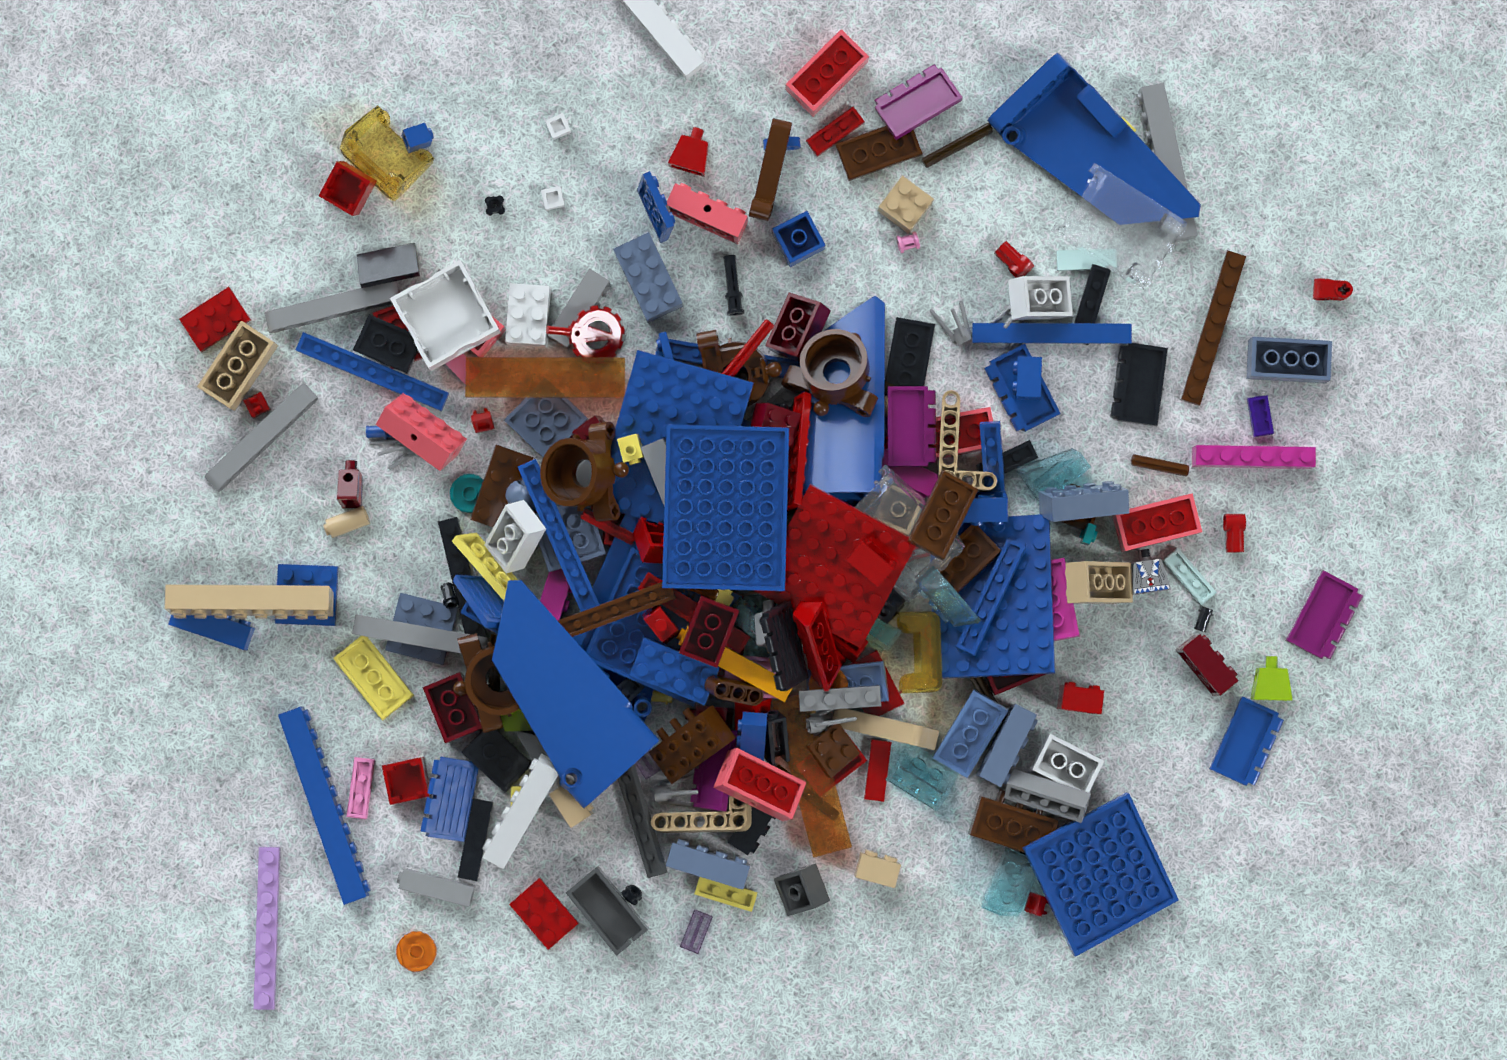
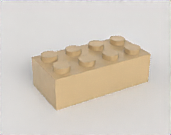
[197,321,279,411]
[1065,561,1133,604]

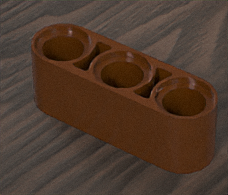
[704,675,764,706]

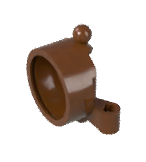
[781,329,878,417]
[696,330,782,407]
[540,422,629,522]
[453,633,520,733]

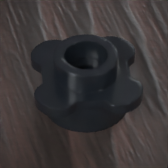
[485,195,505,216]
[621,885,642,905]

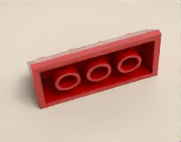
[793,602,841,691]

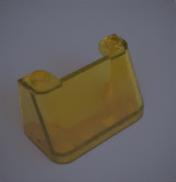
[340,105,435,201]
[897,611,942,694]

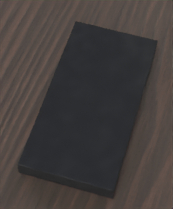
[884,317,935,396]

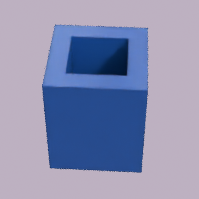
[401,123,434,154]

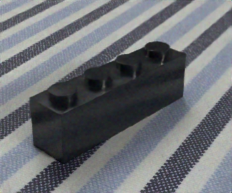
[728,807,776,855]

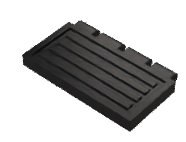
[1110,343,1168,426]
[760,601,809,691]

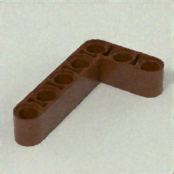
[749,118,792,221]

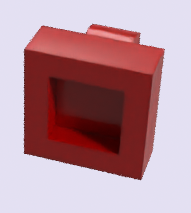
[243,392,271,419]
[470,408,495,433]
[1024,892,1049,917]

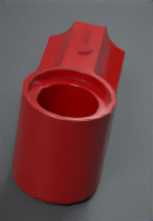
[994,241,1034,278]
[1223,514,1246,553]

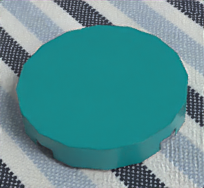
[449,474,483,513]

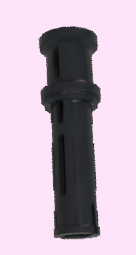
[723,255,744,316]

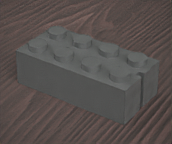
[566,866,649,956]

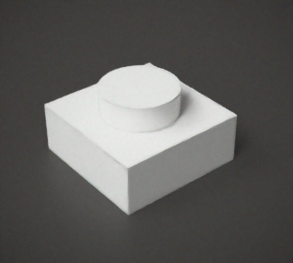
[545,113,571,140]
[541,186,565,211]

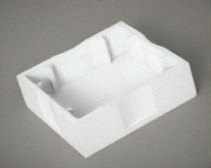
[390,260,501,371]

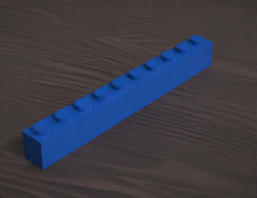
[278,707,371,905]

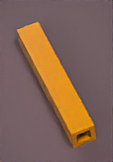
[677,625,792,702]

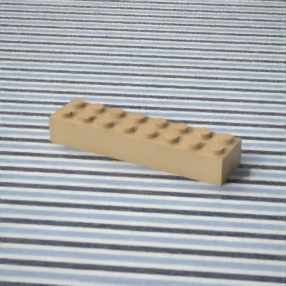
[164,585,334,620]

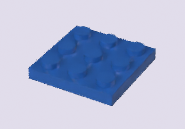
[637,171,675,243]
[275,564,339,626]

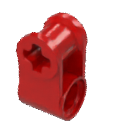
[1313,278,1353,301]

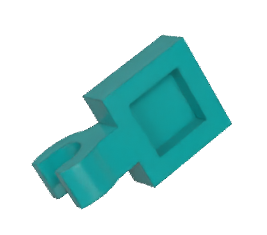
[1079,523,1098,546]

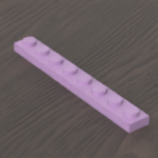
[254,847,280,1010]

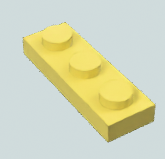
[694,877,758,912]

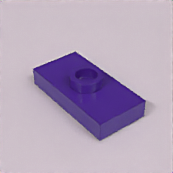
[1247,395,1274,438]

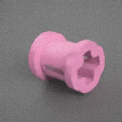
[896,231,920,253]

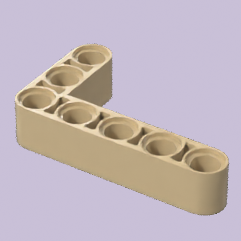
[938,390,997,492]
[832,709,939,750]
[651,795,752,833]

